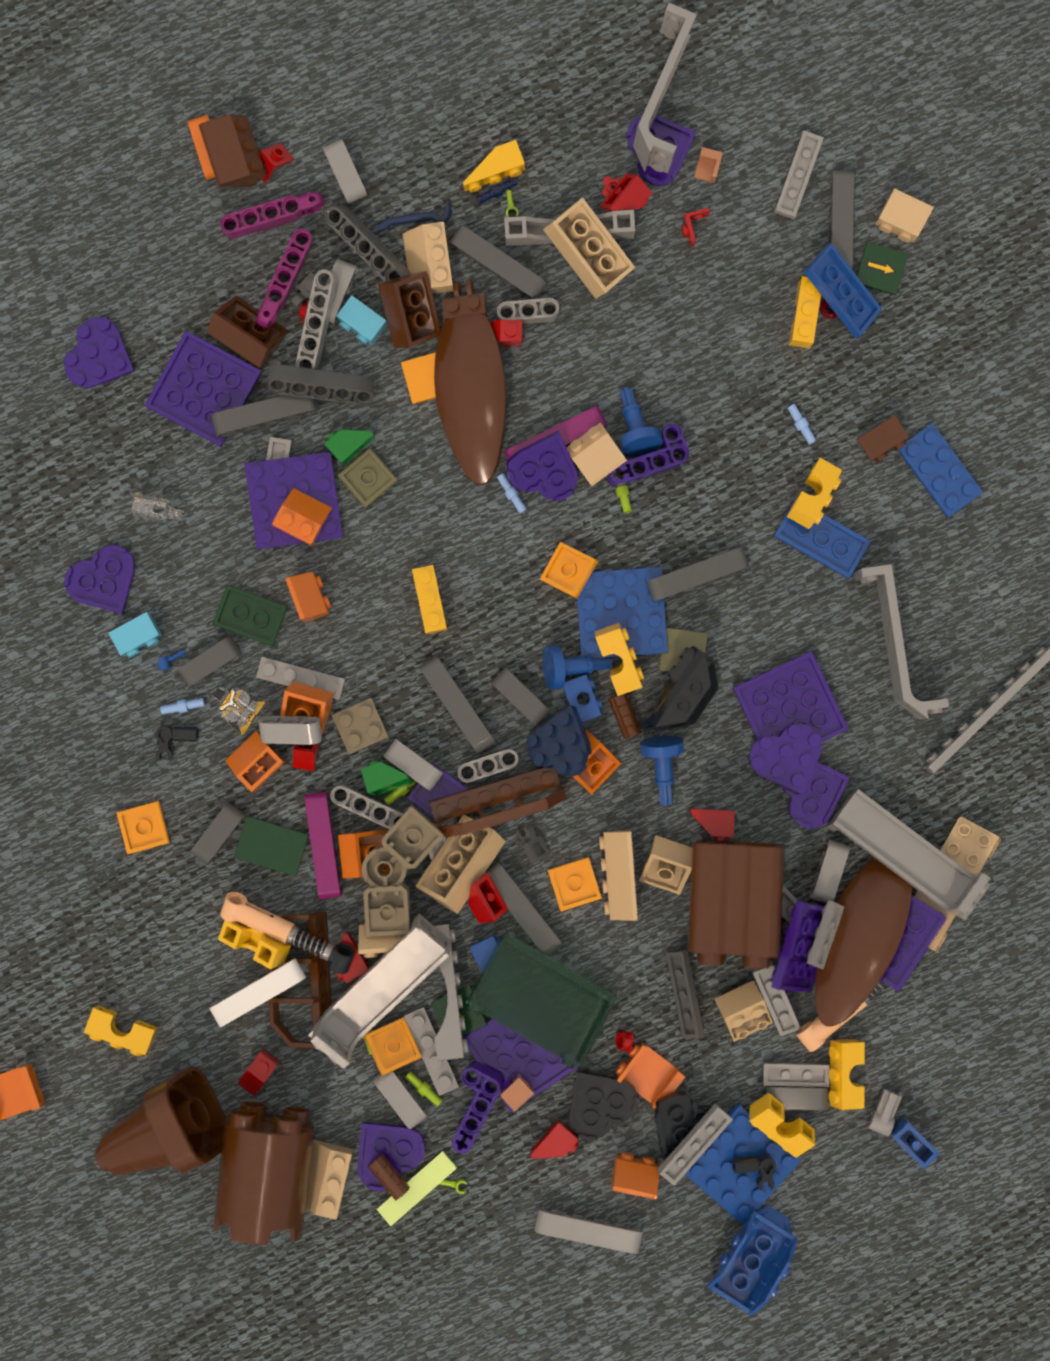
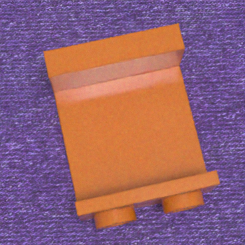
[616,1042,685,1109]
[0,1063,46,1121]

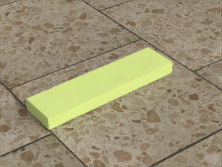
[377,1151,457,1226]

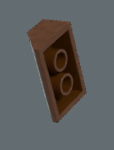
[198,114,266,187]
[378,271,441,348]
[207,296,289,368]

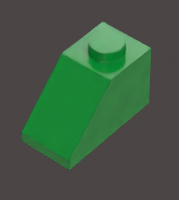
[324,429,375,466]
[361,761,414,797]

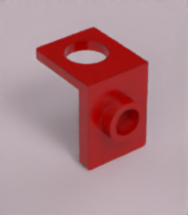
[259,143,294,183]
[681,208,710,247]

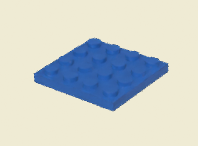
[577,567,668,658]
[685,1103,802,1225]

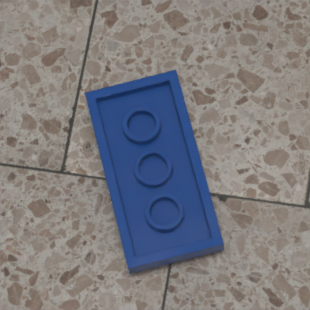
[804,243,882,338]
[897,423,983,518]
[773,499,871,579]

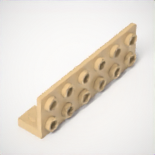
[914,817,1001,953]

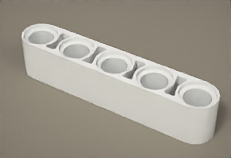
[209,958,306,1027]

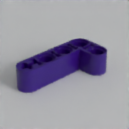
[606,424,689,487]
[452,1061,504,1154]

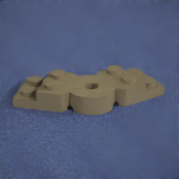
[362,805,445,936]

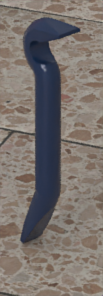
[371,201,451,234]

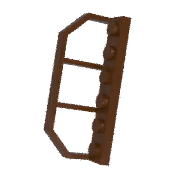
[429,767,567,837]
[267,911,331,1048]

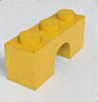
[789,276,821,349]
[786,458,842,529]
[412,565,448,634]
[595,623,645,696]
[218,921,291,969]
[84,1005,159,1056]
[829,1039,865,1110]
[749,1093,815,1158]

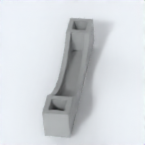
[504,210,635,246]
[434,924,468,1061]

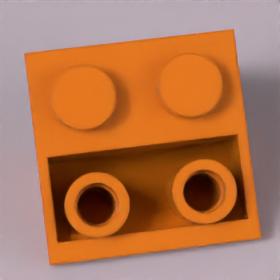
[225,731,287,792]

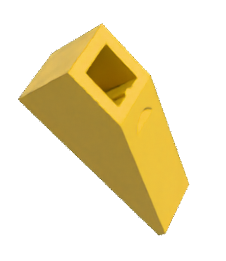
[463,140,525,192]

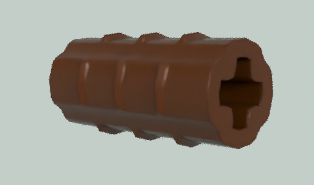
[608,693,642,739]
[367,1153,410,1201]

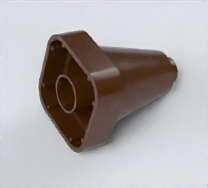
[95,1066,226,1176]

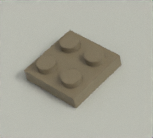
[332,698,389,755]

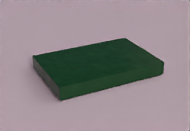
[212,585,288,647]
[234,816,309,876]

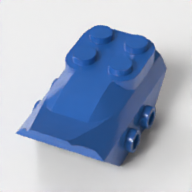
[708,1205,798,1316]

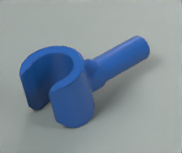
[158,649,186,671]

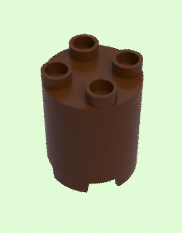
[213,1101,314,1245]

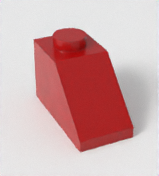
[600,174,652,211]
[490,320,522,347]
[292,743,320,771]
[689,808,735,841]
[468,873,508,923]
[336,931,370,984]
[237,1048,281,1096]
[530,1118,579,1159]

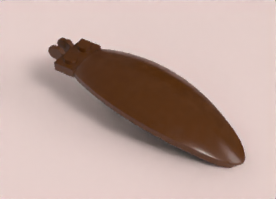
[434,279,506,485]
[815,857,912,1027]

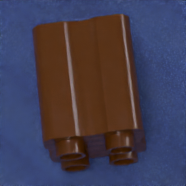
[688,839,785,969]

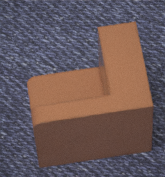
[694,147,723,183]
[501,1074,534,1112]

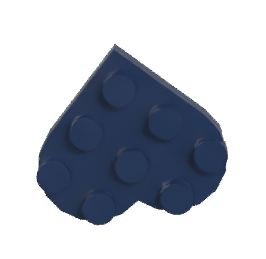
[526,705,592,776]

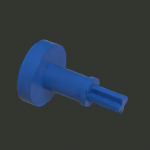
[618,387,663,457]
[542,646,612,690]
[640,736,684,806]

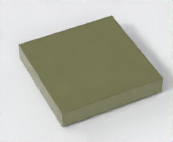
[337,448,398,508]
[659,628,708,672]

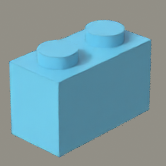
[336,295,388,346]
[108,612,163,658]

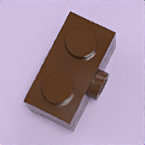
[857,415,909,462]

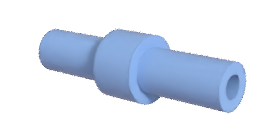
[787,404,817,445]
[497,473,527,514]
[160,698,205,715]

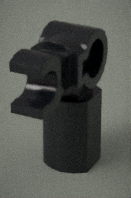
[155,725,199,760]
[732,1153,776,1190]

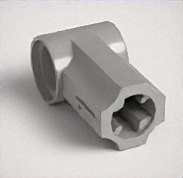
[866,1088,902,1136]

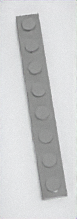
[924,647,1050,773]

